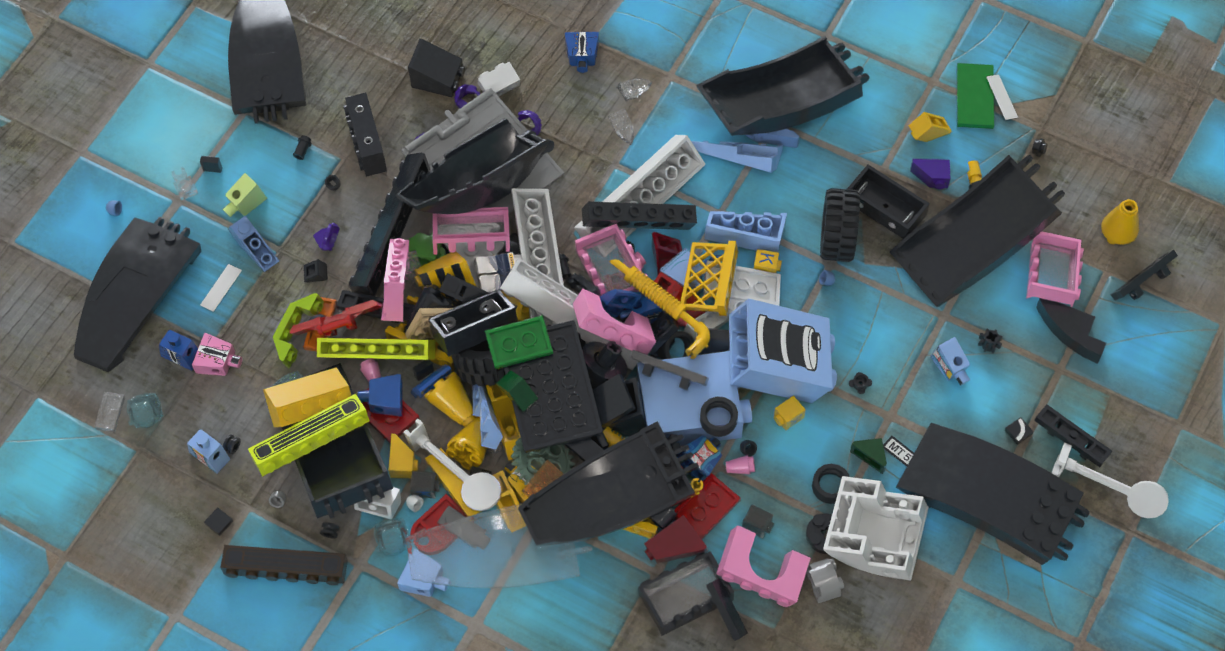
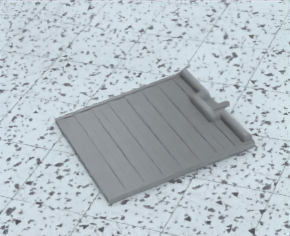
[401,88,564,224]

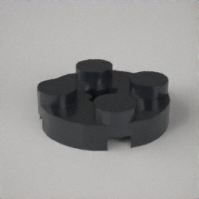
[806,513,832,554]

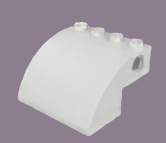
[823,476,929,581]

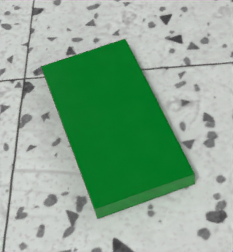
[957,63,994,129]

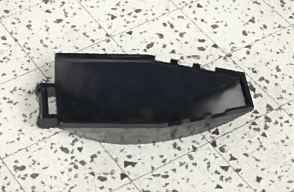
[396,118,555,214]

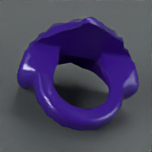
[454,84,480,109]
[517,110,542,136]
[313,223,340,251]

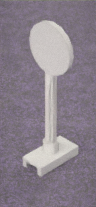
[404,419,501,511]
[1052,442,1169,518]

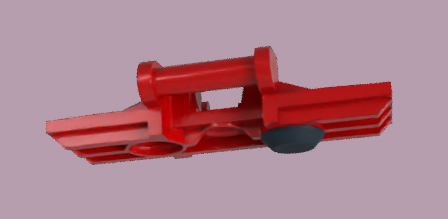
[289,300,383,338]

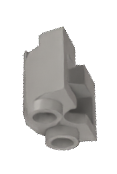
[806,558,844,604]

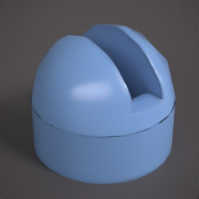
[106,200,122,216]
[819,270,835,286]

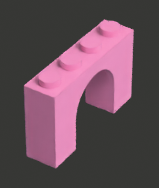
[573,289,656,355]
[716,526,811,607]

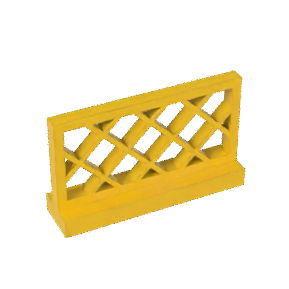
[681,241,738,316]

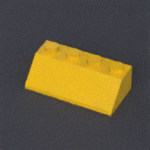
[263,367,351,427]

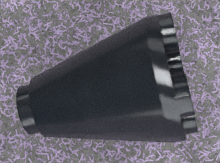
[405,284,456,330]

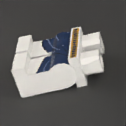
[474,252,522,293]

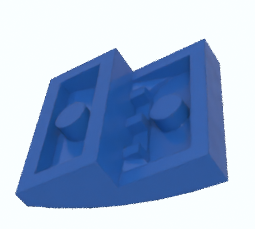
[600,289,643,317]
[411,364,451,398]

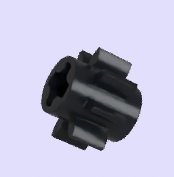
[978,328,1003,353]

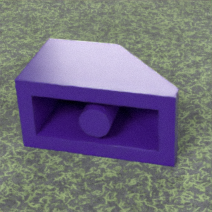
[910,159,951,189]

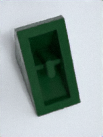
[496,370,538,412]
[850,438,887,474]

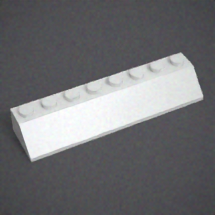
[574,135,706,258]
[512,188,564,326]
[500,258,638,370]

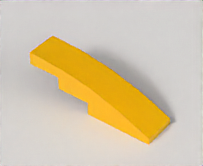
[425,448,482,520]

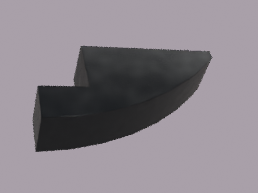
[1036,298,1106,364]

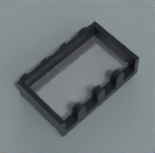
[638,551,734,636]

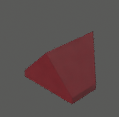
[652,232,682,275]

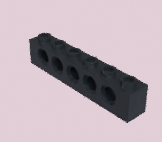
[582,201,697,230]

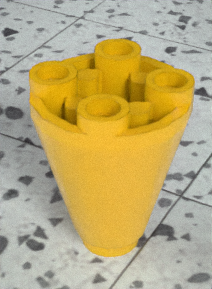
[1101,199,1139,245]
[424,371,476,427]
[446,417,487,470]

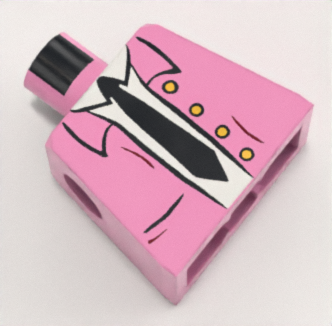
[192,333,242,376]

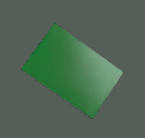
[485,315,553,370]

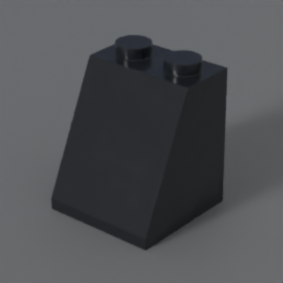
[408,39,465,98]
[608,377,645,437]

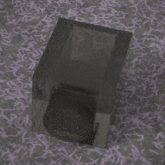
[410,471,441,499]
[742,504,775,539]

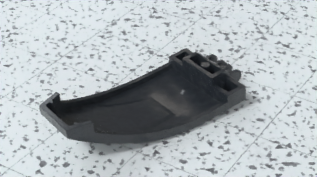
[228,0,307,124]
[74,217,201,372]
[518,421,699,546]

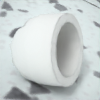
[406,494,424,512]

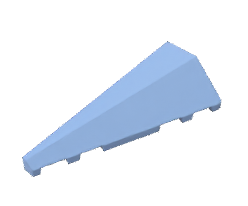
[691,141,783,173]
[472,384,503,449]

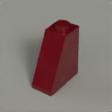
[644,515,708,564]

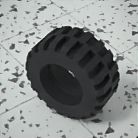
[820,188,860,262]
[452,340,506,387]

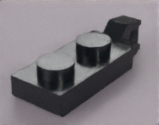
[566,273,601,297]

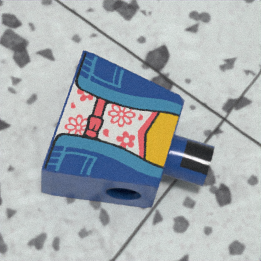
[677,436,722,482]

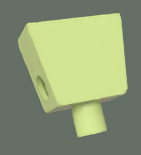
[222,173,267,217]

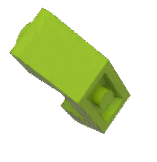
[273,293,324,368]

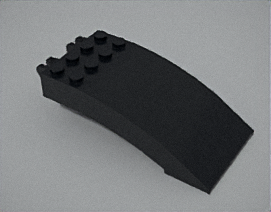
[696,36,870,136]
[890,155,1065,307]
[282,363,393,519]
[896,423,1090,565]

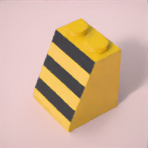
[414,251,477,301]

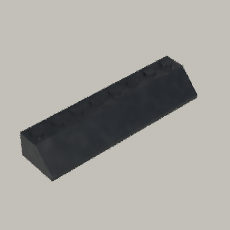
[349,152,430,296]

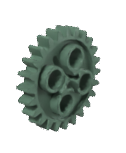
[511,437,575,491]

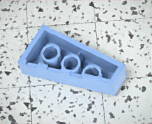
[704,211,787,252]

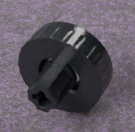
[582,341,628,388]

